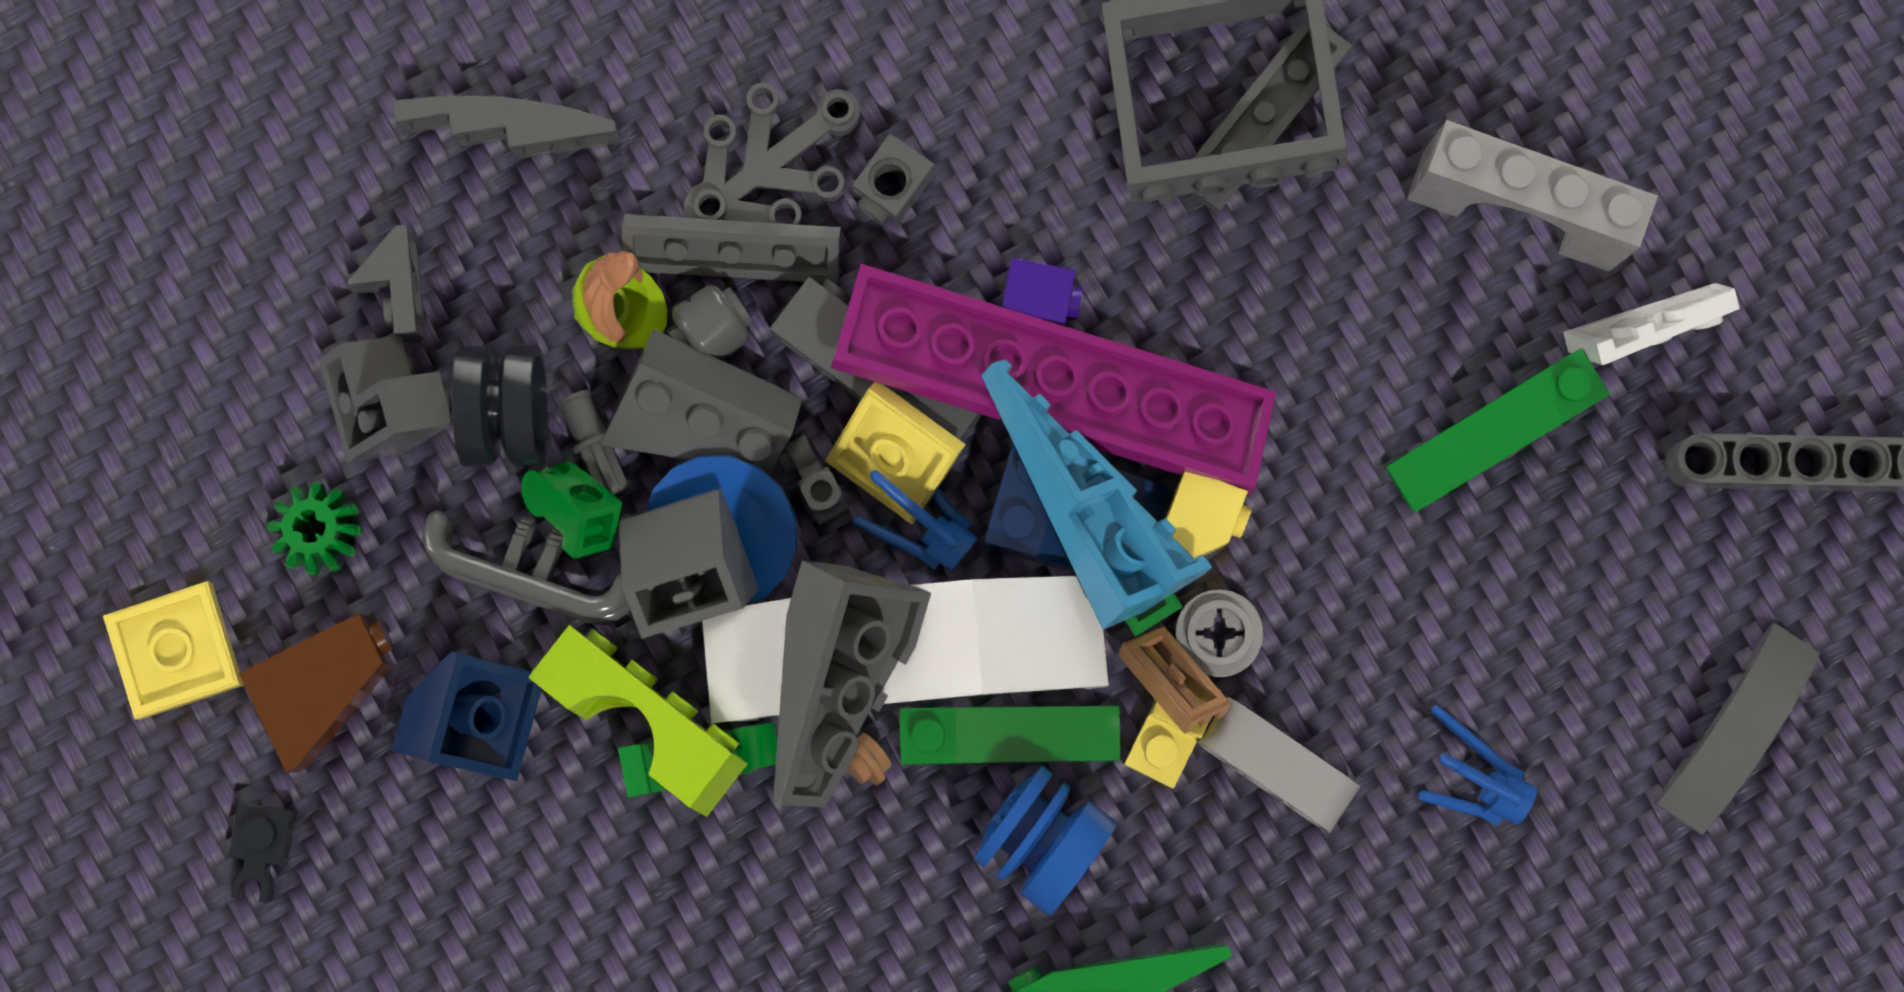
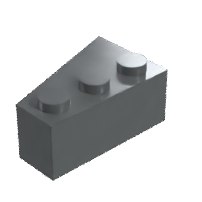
[600,329,803,473]

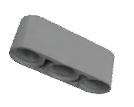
[1197,697,1360,833]

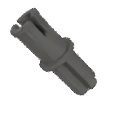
[558,390,628,496]

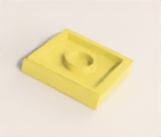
[825,382,966,525]
[103,581,244,720]

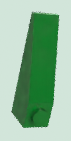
[1385,348,1610,514]
[900,706,1121,765]
[1007,943,1233,992]

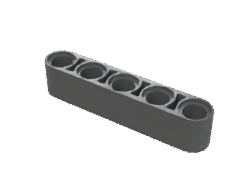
[1664,433,1904,493]

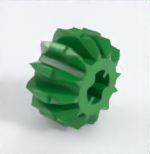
[267,482,363,576]

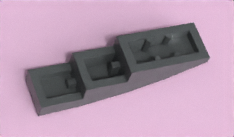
[392,95,622,159]

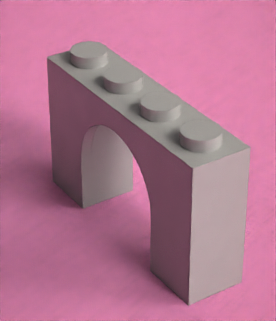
[1407,120,1658,272]

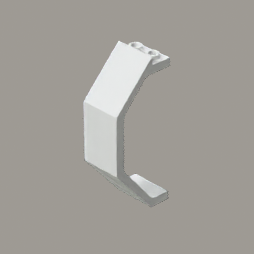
[702,576,1109,723]

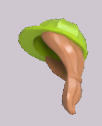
[571,251,668,350]

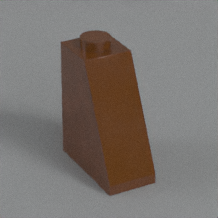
[239,613,394,773]

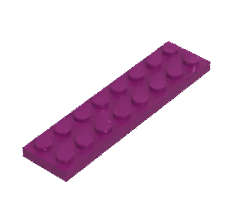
[830,264,1276,496]

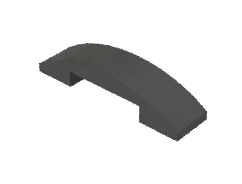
[1654,623,1820,835]

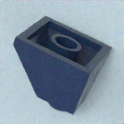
[392,651,542,781]

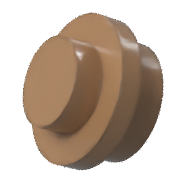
[846,733,892,785]

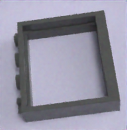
[1101,0,1348,205]

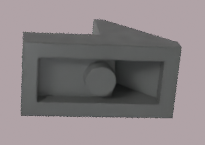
[347,224,426,342]

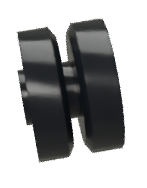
[452,345,548,467]

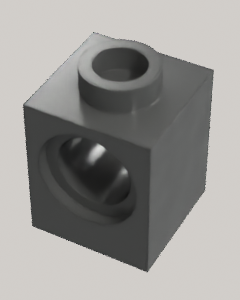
[852,133,935,227]

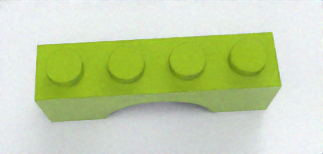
[528,625,748,817]

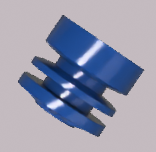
[973,766,1118,916]

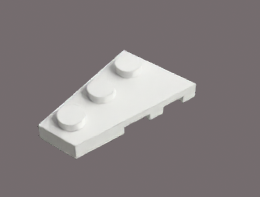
[1563,283,1740,366]

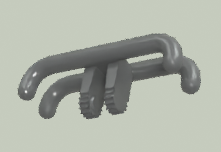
[422,510,630,625]

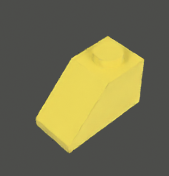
[1165,472,1252,558]

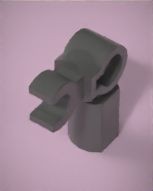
[786,435,849,525]

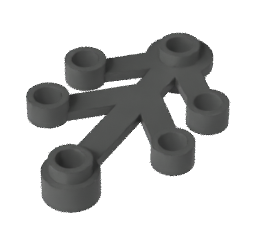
[684,82,861,225]

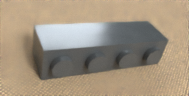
[769,277,982,441]

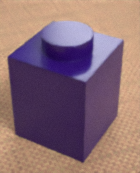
[1002,258,1083,326]

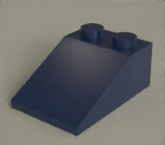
[984,443,1170,574]

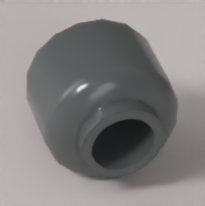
[669,285,753,360]

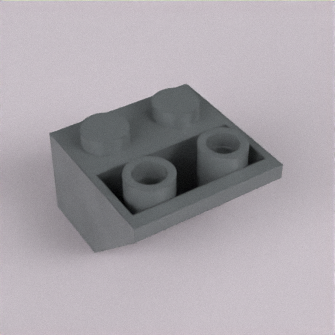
[619,488,759,639]

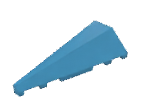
[981,359,1212,629]

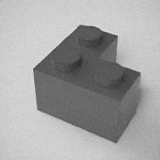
[319,335,453,463]

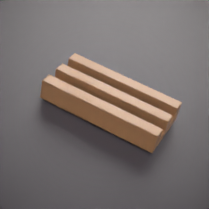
[1118,626,1231,734]

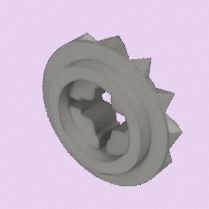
[1175,589,1263,677]

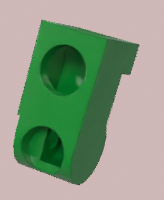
[522,462,622,559]

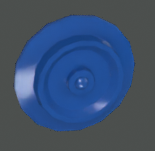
[646,455,798,605]

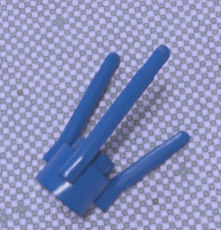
[852,470,978,572]
[1417,705,1537,826]

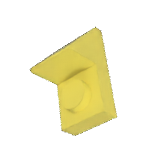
[1123,681,1221,789]

